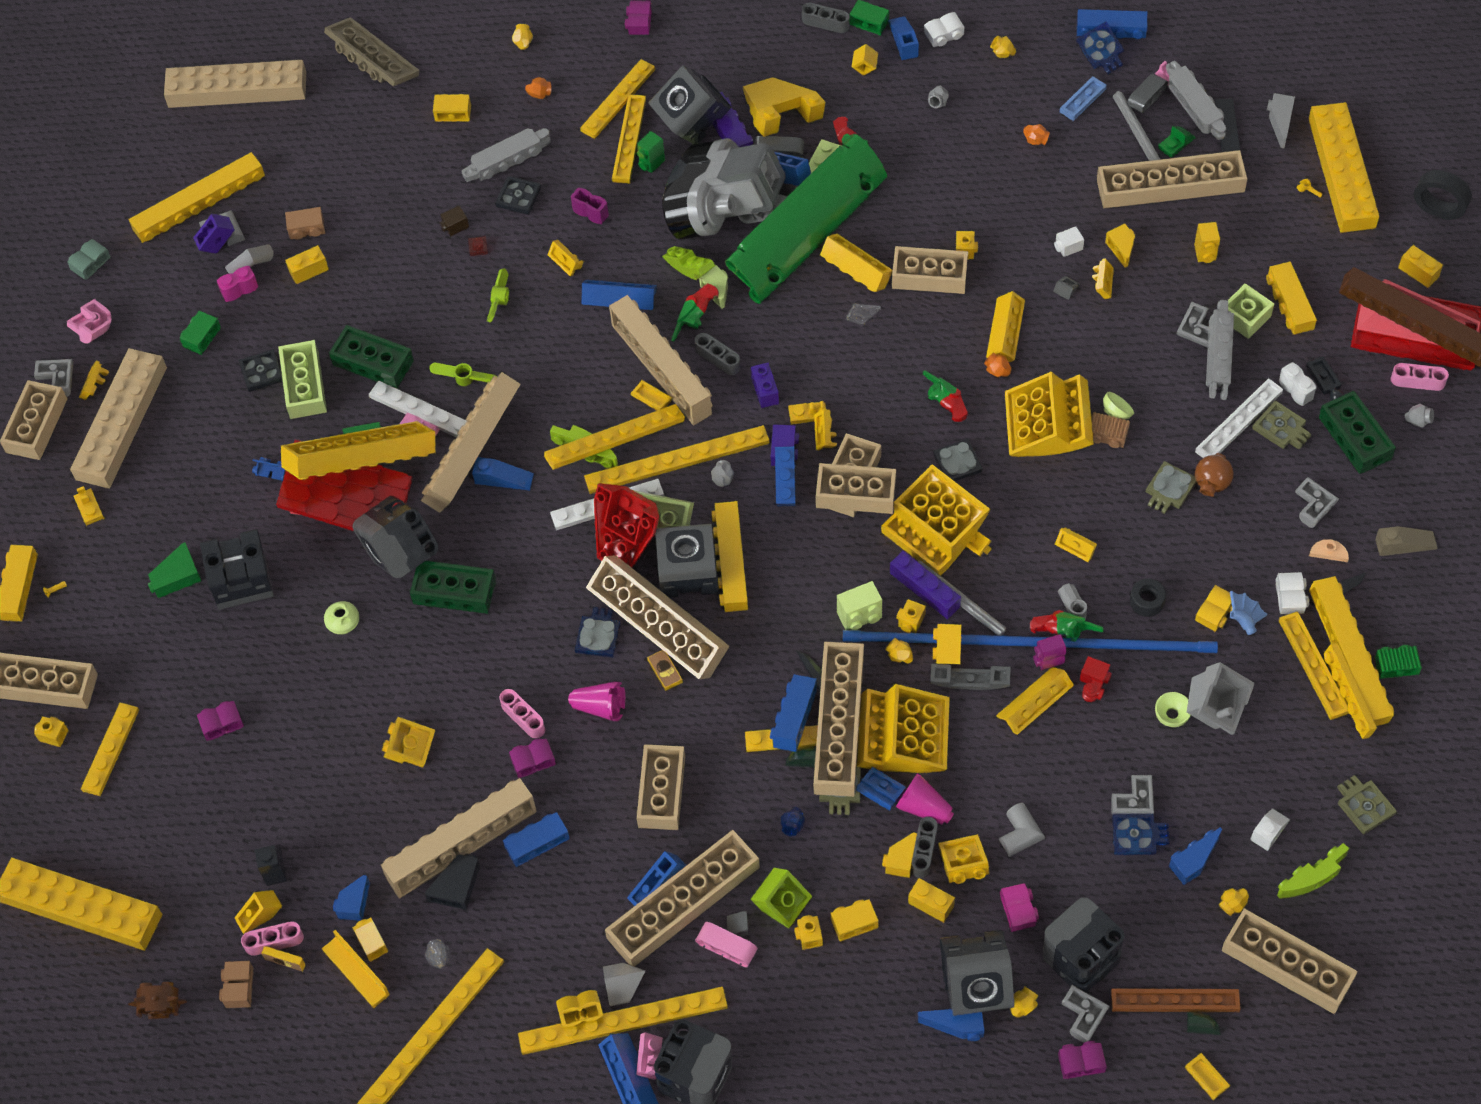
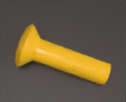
[43,581,67,598]

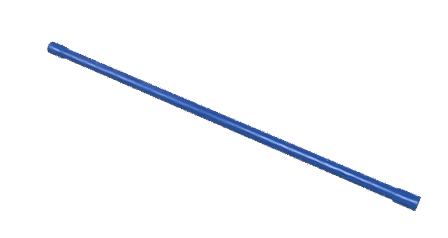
[843,630,1218,653]

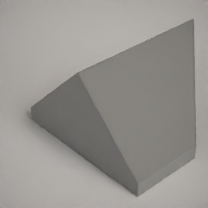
[603,963,645,1006]

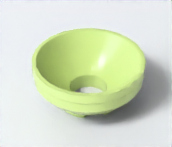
[1103,392,1134,420]
[324,601,359,634]
[1155,692,1191,727]

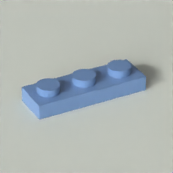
[1060,76,1107,121]

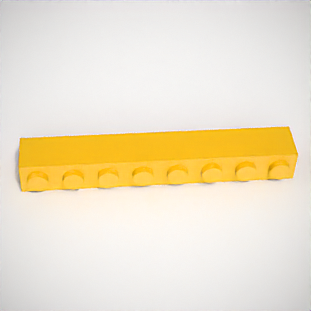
[128,152,265,243]
[1309,576,1394,726]

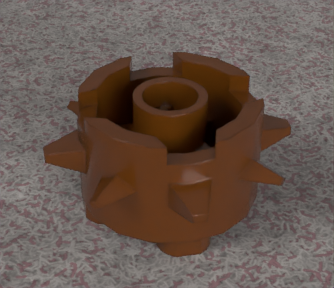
[128,982,187,1019]

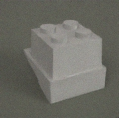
[1186,662,1254,735]

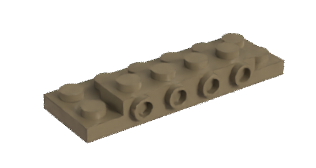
[324,17,420,87]

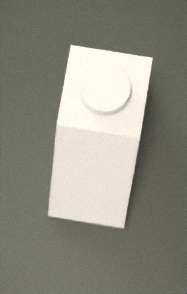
[1251,809,1290,851]

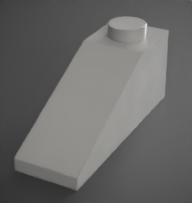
[1267,93,1295,148]

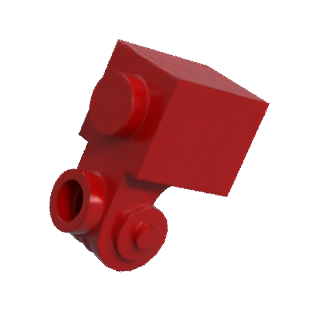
[1080,656,1112,702]

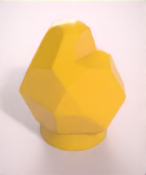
[512,24,533,50]
[990,36,1016,58]
[885,638,913,663]
[1219,888,1249,916]
[1010,986,1038,1017]

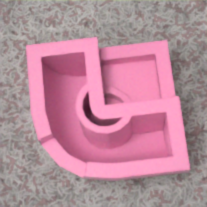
[67,299,112,344]

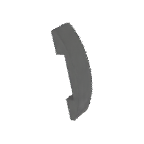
[930,664,1011,690]

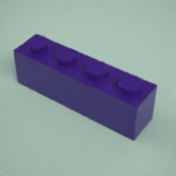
[713,92,754,147]
[890,551,961,620]

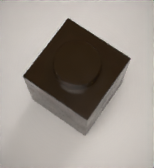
[440,206,469,237]

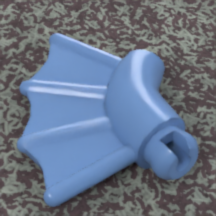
[1230,591,1267,635]

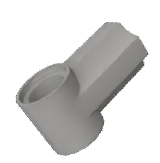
[1058,583,1087,620]

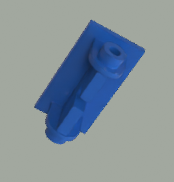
[252,457,286,481]

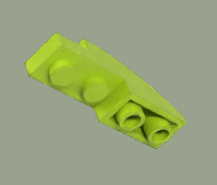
[662,246,715,280]
[550,425,618,468]
[1277,843,1349,899]

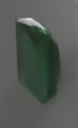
[785,747,816,767]
[1187,1011,1221,1035]

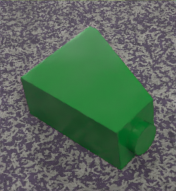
[148,543,201,598]

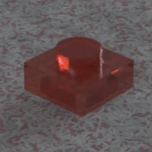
[468,236,488,256]

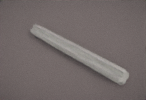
[1113,91,1161,161]
[918,561,1006,636]

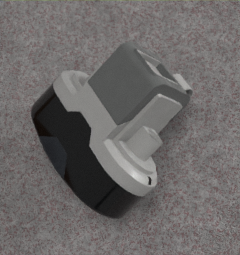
[662,138,787,240]

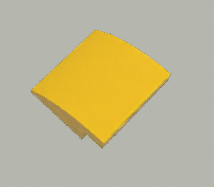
[1005,372,1094,457]
[881,464,990,576]
[857,684,950,773]

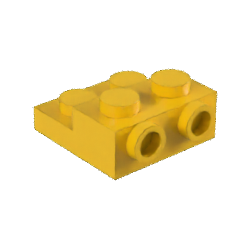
[382,717,435,768]
[938,834,989,884]

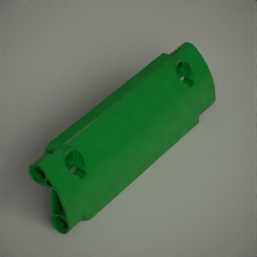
[725,135,887,304]

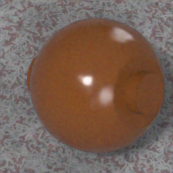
[1195,453,1233,497]

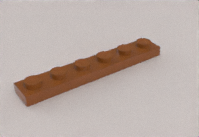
[1111,989,1240,1012]

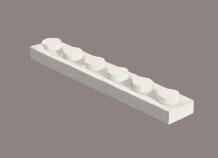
[1195,379,1283,458]
[369,381,466,438]
[550,479,664,531]

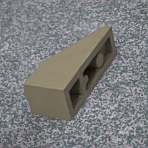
[1375,526,1437,556]

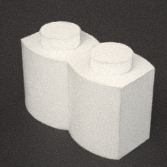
[924,12,964,47]
[1279,362,1316,406]
[1276,572,1309,614]

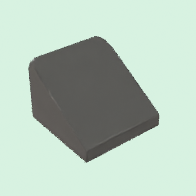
[1053,276,1080,300]
[727,911,748,936]

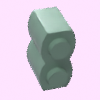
[67,239,110,280]

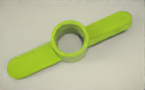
[487,268,509,323]
[430,363,497,386]

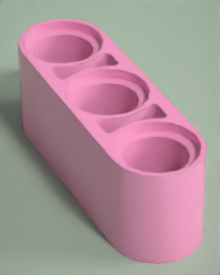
[1391,363,1449,391]
[499,689,545,738]
[241,922,304,956]
[695,922,758,967]

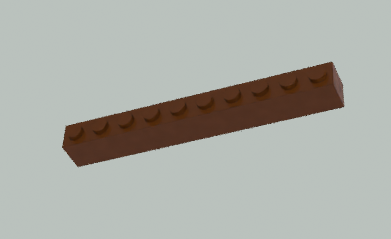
[1339,267,1481,367]

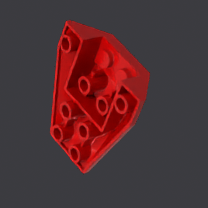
[594,483,659,568]

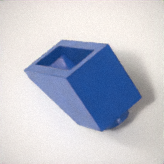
[333,875,370,921]

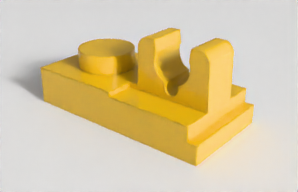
[548,240,583,276]
[1092,258,1114,299]
[79,360,109,400]
[788,401,826,424]
[814,409,837,451]
[74,486,104,526]
[1055,528,1097,562]
[966,531,992,556]

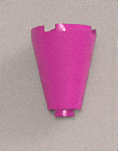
[568,682,626,721]
[896,773,954,825]

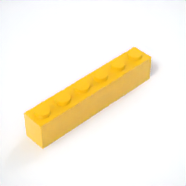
[711,501,748,612]

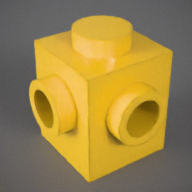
[852,44,878,75]
[956,231,978,260]
[896,599,926,633]
[34,716,69,747]
[794,915,823,950]

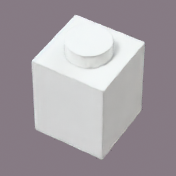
[1054,226,1084,257]

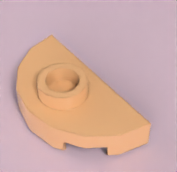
[1309,539,1349,562]

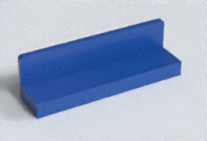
[582,280,657,310]
[598,1033,658,1104]

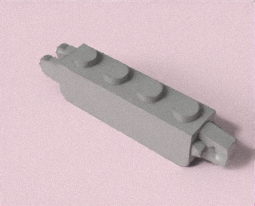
[1166,61,1226,140]
[461,128,551,182]
[1206,300,1234,400]

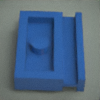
[856,767,906,811]

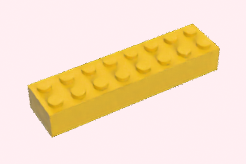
[1309,102,1379,233]
[281,421,436,479]
[0,857,163,951]

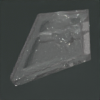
[846,304,881,326]

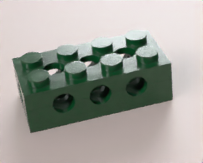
[329,325,414,389]
[1319,391,1396,474]
[410,561,496,614]

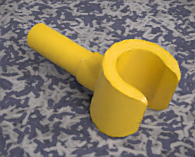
[1297,179,1322,197]

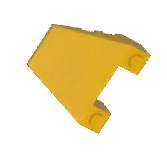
[743,77,826,137]

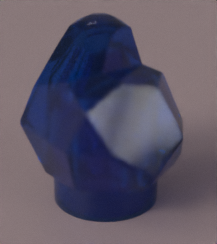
[781,807,805,837]

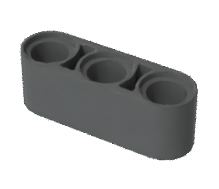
[802,3,849,33]
[1127,73,1168,113]
[753,136,805,158]
[695,333,740,375]
[912,817,937,878]

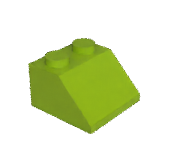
[751,868,812,928]

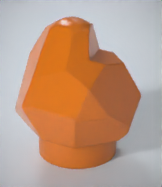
[525,77,551,99]
[1023,124,1050,145]
[984,352,1011,377]

